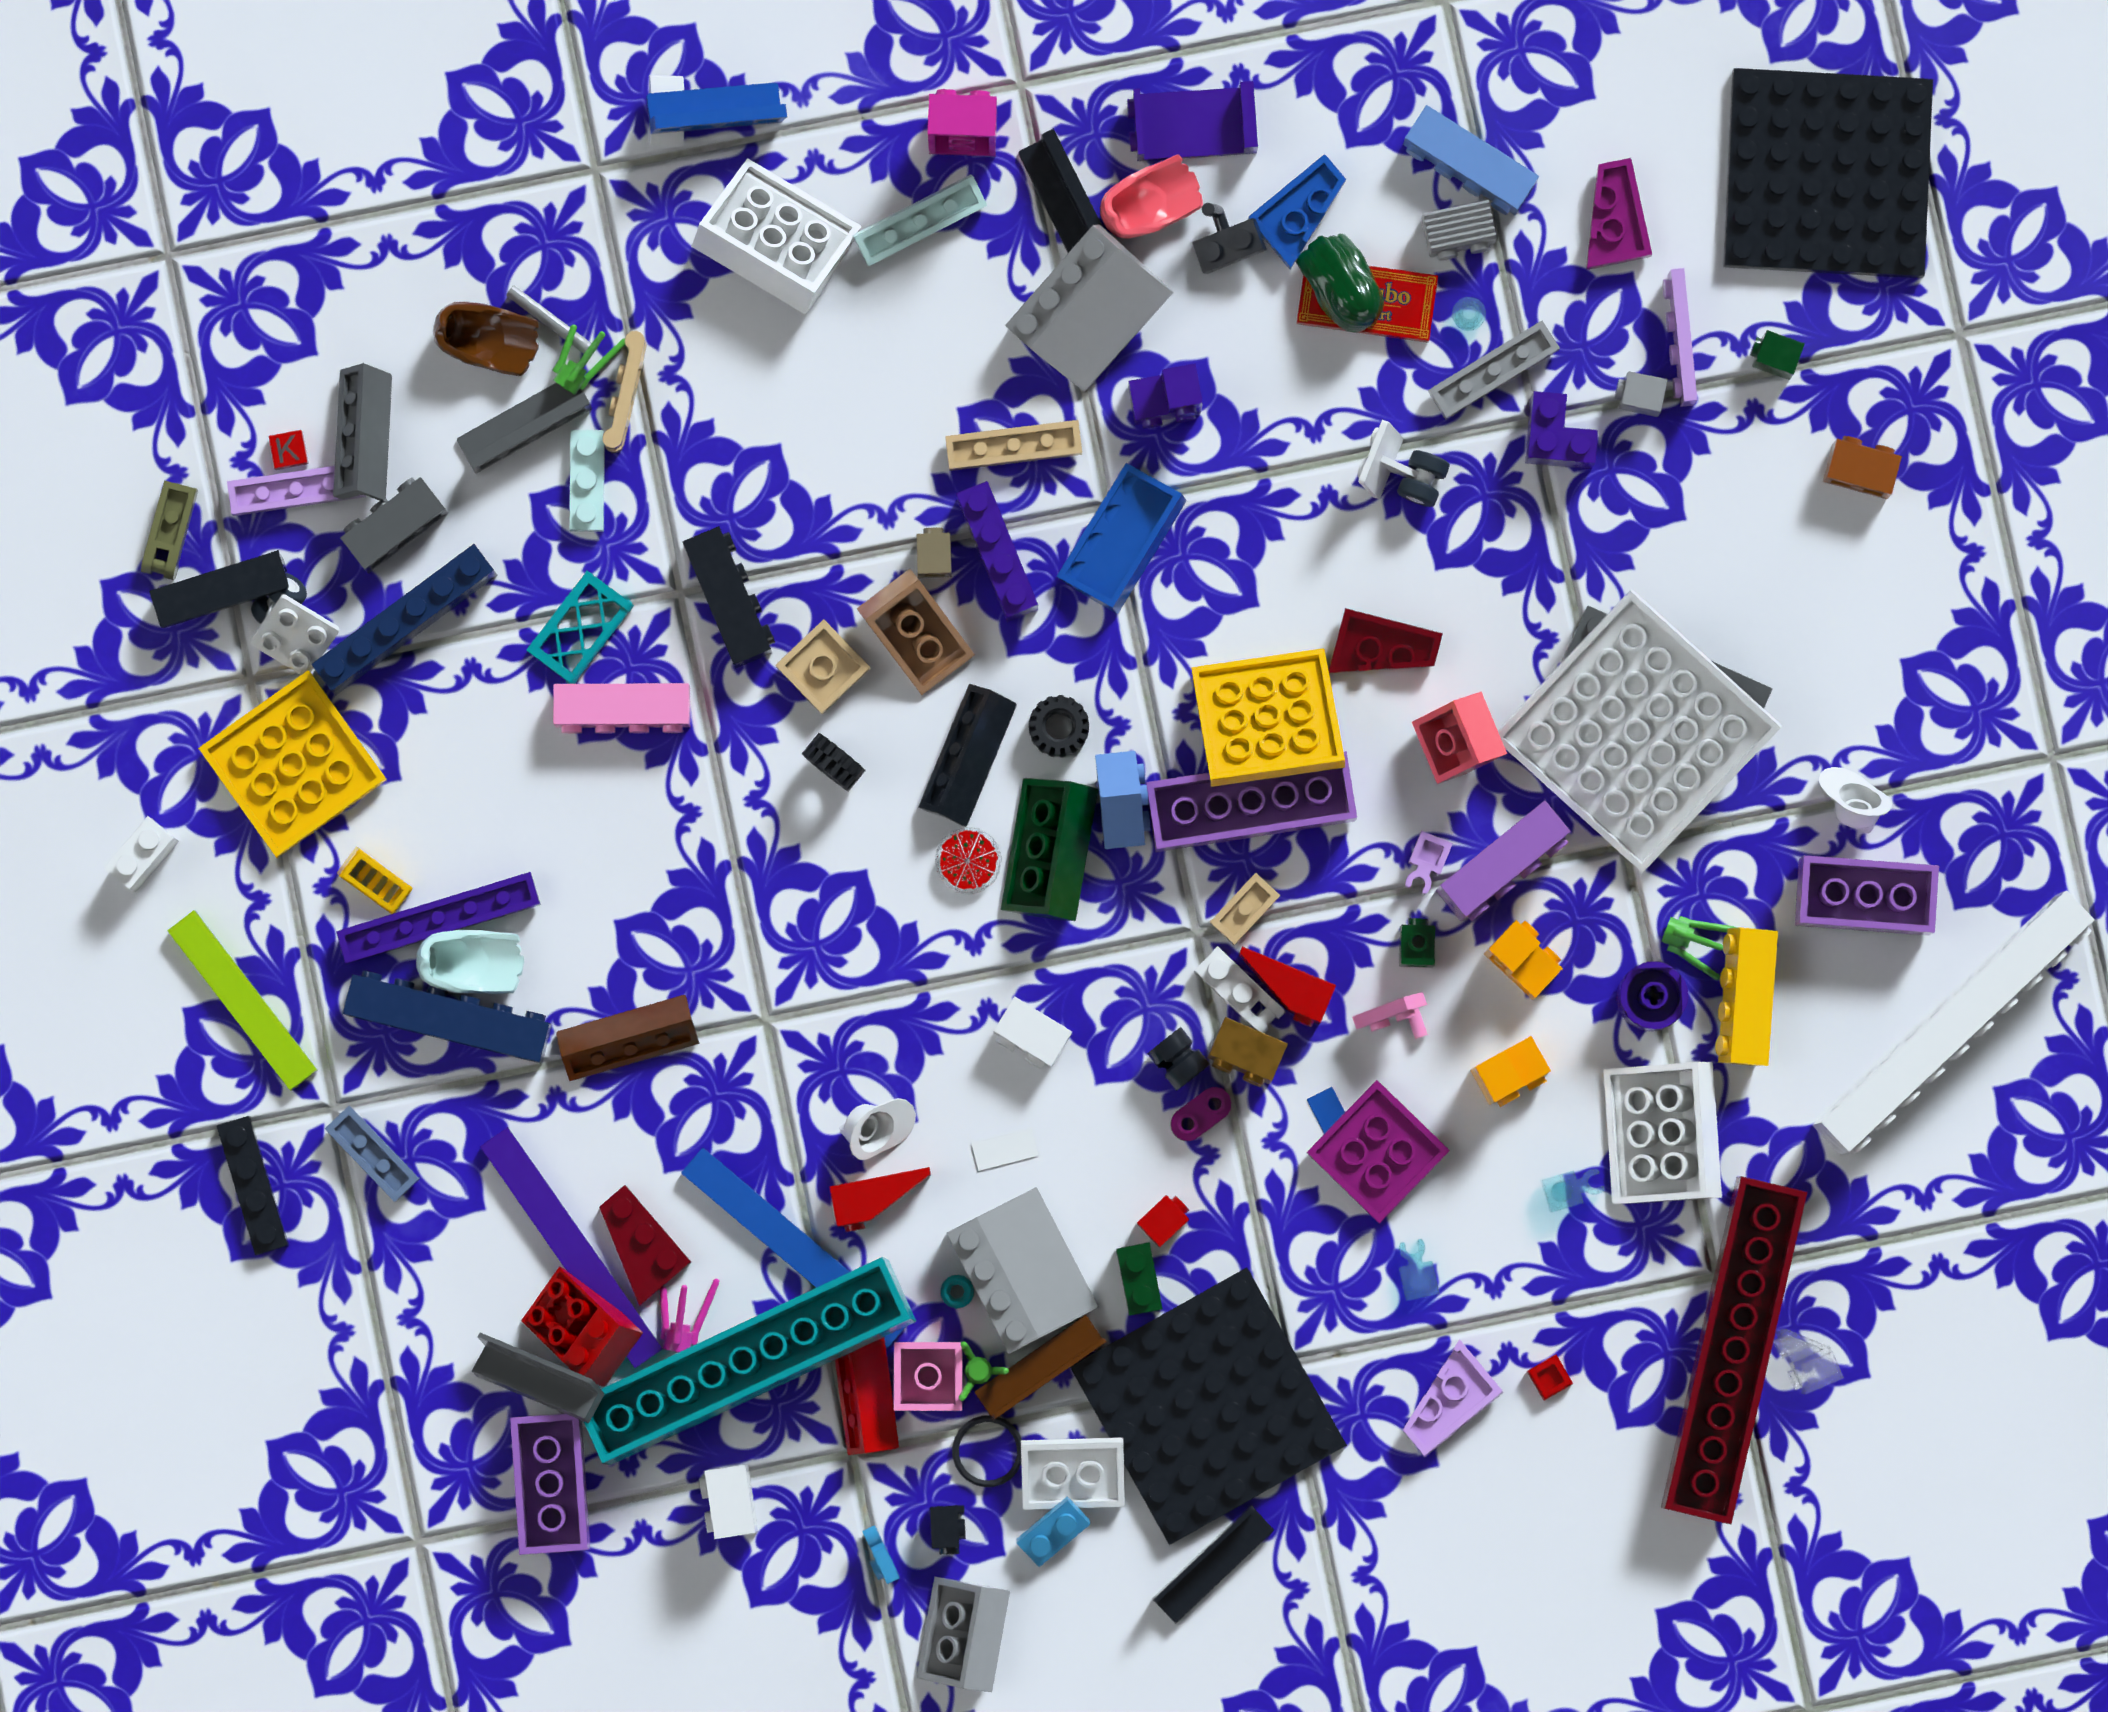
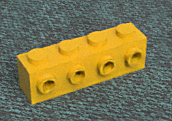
[1715,927,1778,1066]

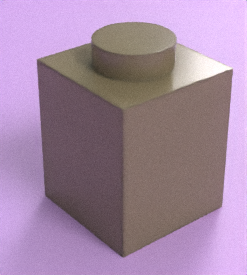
[916,527,952,578]

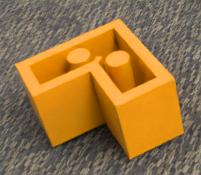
[1484,920,1563,1000]
[1470,1036,1551,1107]

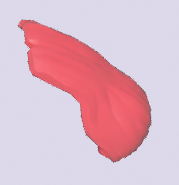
[1100,154,1203,239]

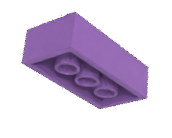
[1435,800,1571,921]
[1795,855,1939,936]
[510,1414,591,1555]

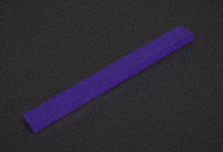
[480,1127,663,1369]

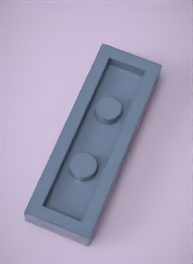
[325,1105,420,1202]

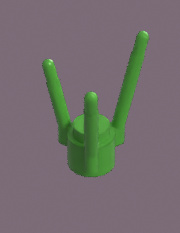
[552,324,626,395]
[1661,916,1739,980]
[959,1341,1009,1401]

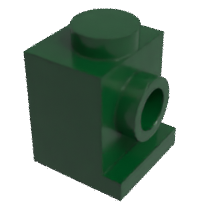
[1399,918,1435,968]

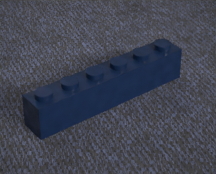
[311,544,498,695]
[342,970,552,1064]

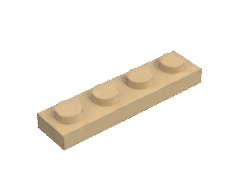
[945,420,1082,471]

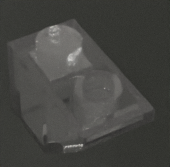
[1774,1329,1844,1394]

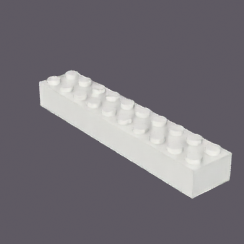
[1813,890,2094,1155]

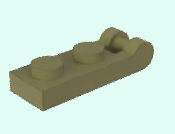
[141,480,198,580]

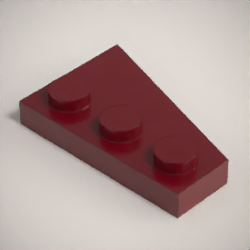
[1329,608,1443,673]
[599,1185,691,1306]

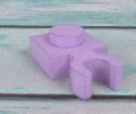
[1405,831,1453,895]

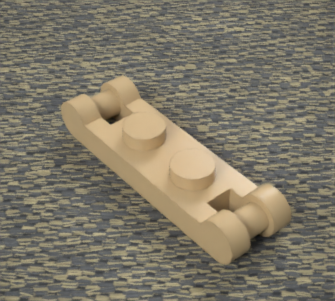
[603,331,647,453]

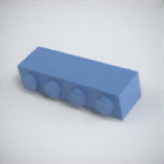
[1403,105,1539,215]

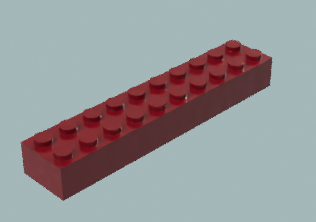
[1661,1176,1807,1525]

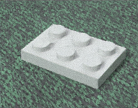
[1021,1438,1125,1510]

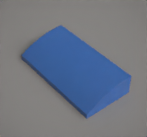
[1057,463,1187,614]

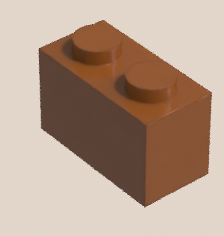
[1823,436,1902,499]

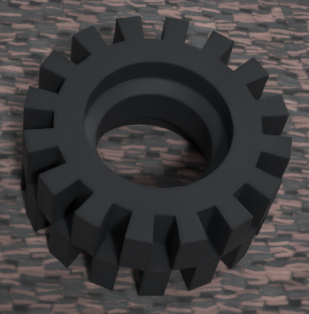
[1029,695,1089,758]
[802,733,866,792]

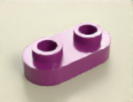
[1170,1087,1232,1141]

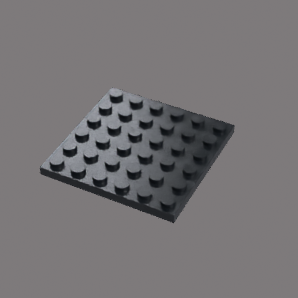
[1723,68,1933,278]
[1070,1267,1347,1545]

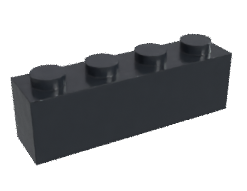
[682,526,775,669]

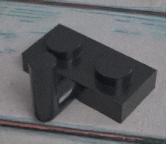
[1192,203,1267,274]

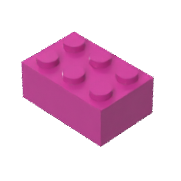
[928,89,997,157]

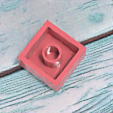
[1412,692,1507,784]

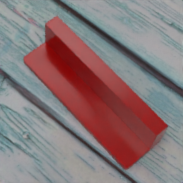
[835,1337,899,1455]

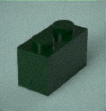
[1116,1242,1163,1316]

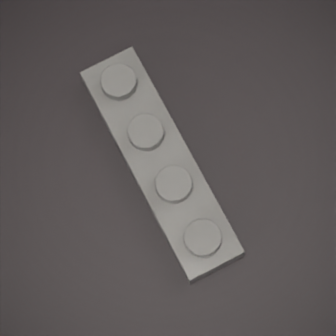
[1428,320,1560,420]

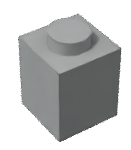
[1614,371,1668,417]

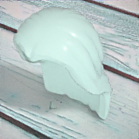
[416,930,524,994]

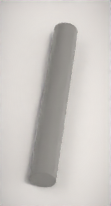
[506,285,591,354]

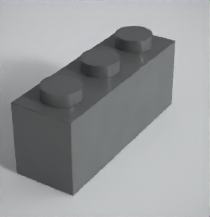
[340,477,448,574]

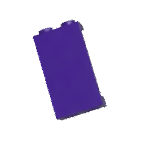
[1127,81,1258,161]

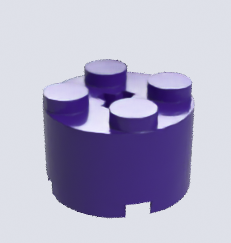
[1617,961,1688,1031]

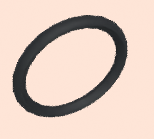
[952,1415,1022,1487]

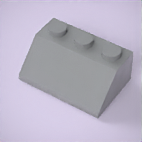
[916,1577,1010,1692]

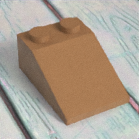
[857,569,975,695]

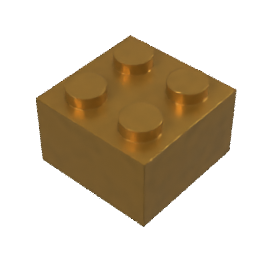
[1207,1017,1288,1087]

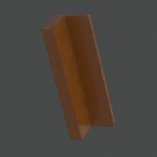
[556,995,700,1081]
[974,1315,1107,1420]

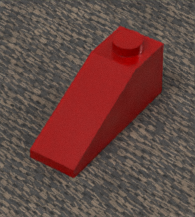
[1239,946,1336,1027]
[830,1167,931,1232]

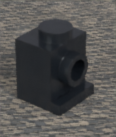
[930,1505,966,1554]

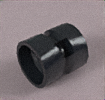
[1147,1027,1210,1091]

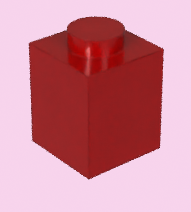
[1136,1195,1189,1248]

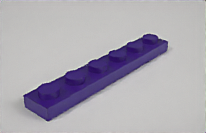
[336,872,541,964]

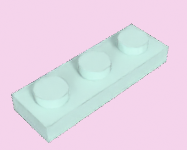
[569,430,605,532]

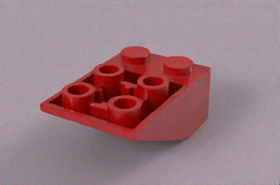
[521,1267,643,1387]

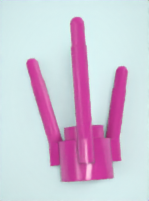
[660,1279,720,1352]

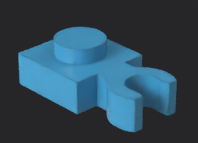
[862,1525,900,1584]

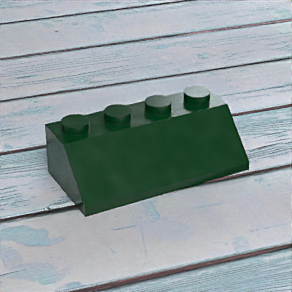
[1001,778,1098,921]

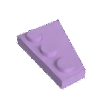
[1403,1339,1503,1457]

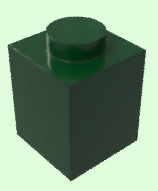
[1749,330,1805,380]

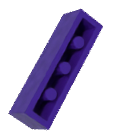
[956,481,1038,622]

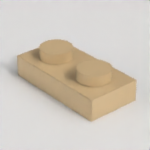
[1210,873,1280,945]

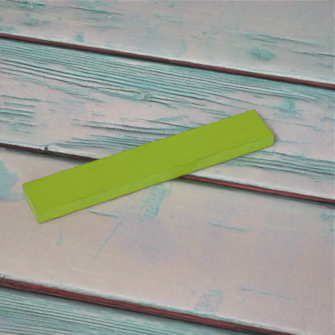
[167,910,318,1091]

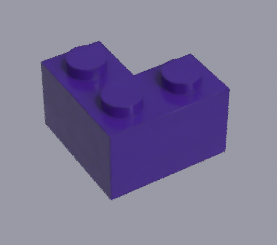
[1128,363,1203,429]
[1525,391,1598,469]

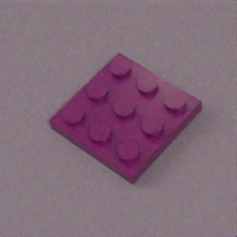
[1306,1080,1450,1223]

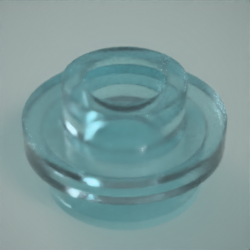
[1452,297,1486,331]

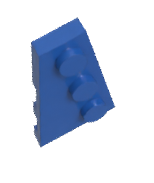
[1248,154,1346,270]

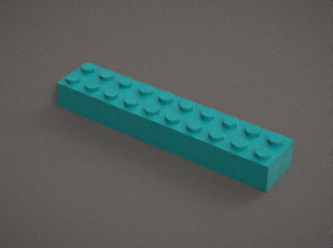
[584,1257,916,1465]

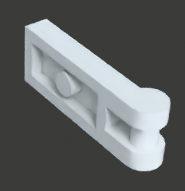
[1194,946,1285,1034]

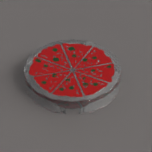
[935,827,1002,895]

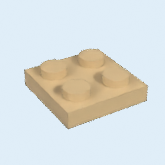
[775,619,871,714]

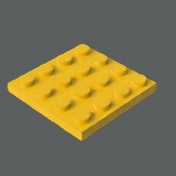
[1191,648,1345,787]
[198,670,387,858]

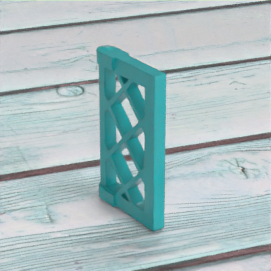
[526,571,634,684]

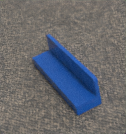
[646,82,787,134]

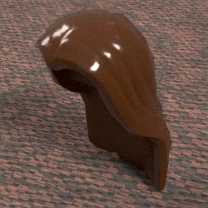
[433,302,539,376]

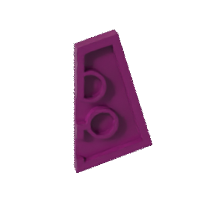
[1586,158,1652,270]

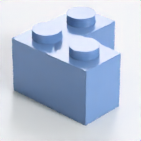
[1095,751,1150,849]

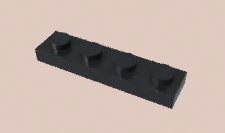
[217,1116,289,1255]

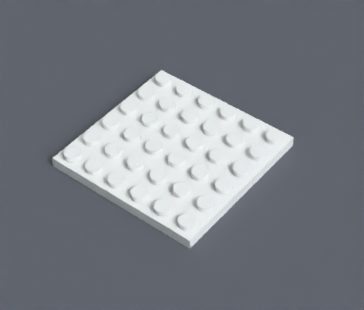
[1498,589,1781,873]

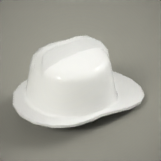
[1819,767,1892,833]
[839,1098,916,1160]

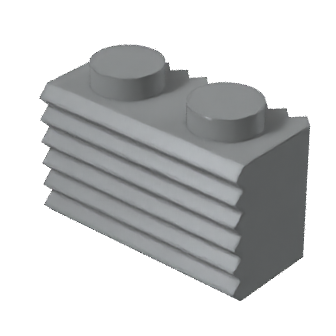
[1421,200,1497,261]

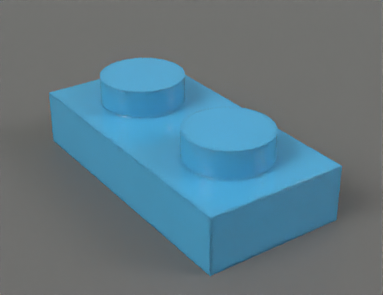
[1016,1496,1090,1567]

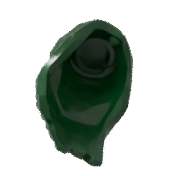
[1296,233,1384,333]

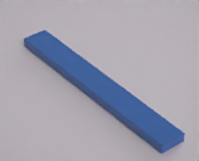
[681,1148,905,1348]

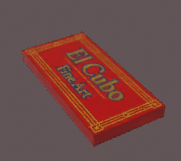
[1296,266,1438,343]

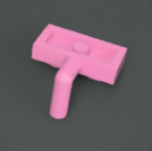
[1352,992,1428,1039]

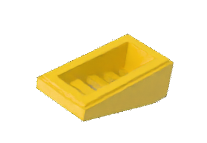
[337,846,413,914]

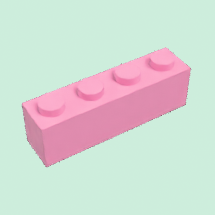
[553,683,690,734]

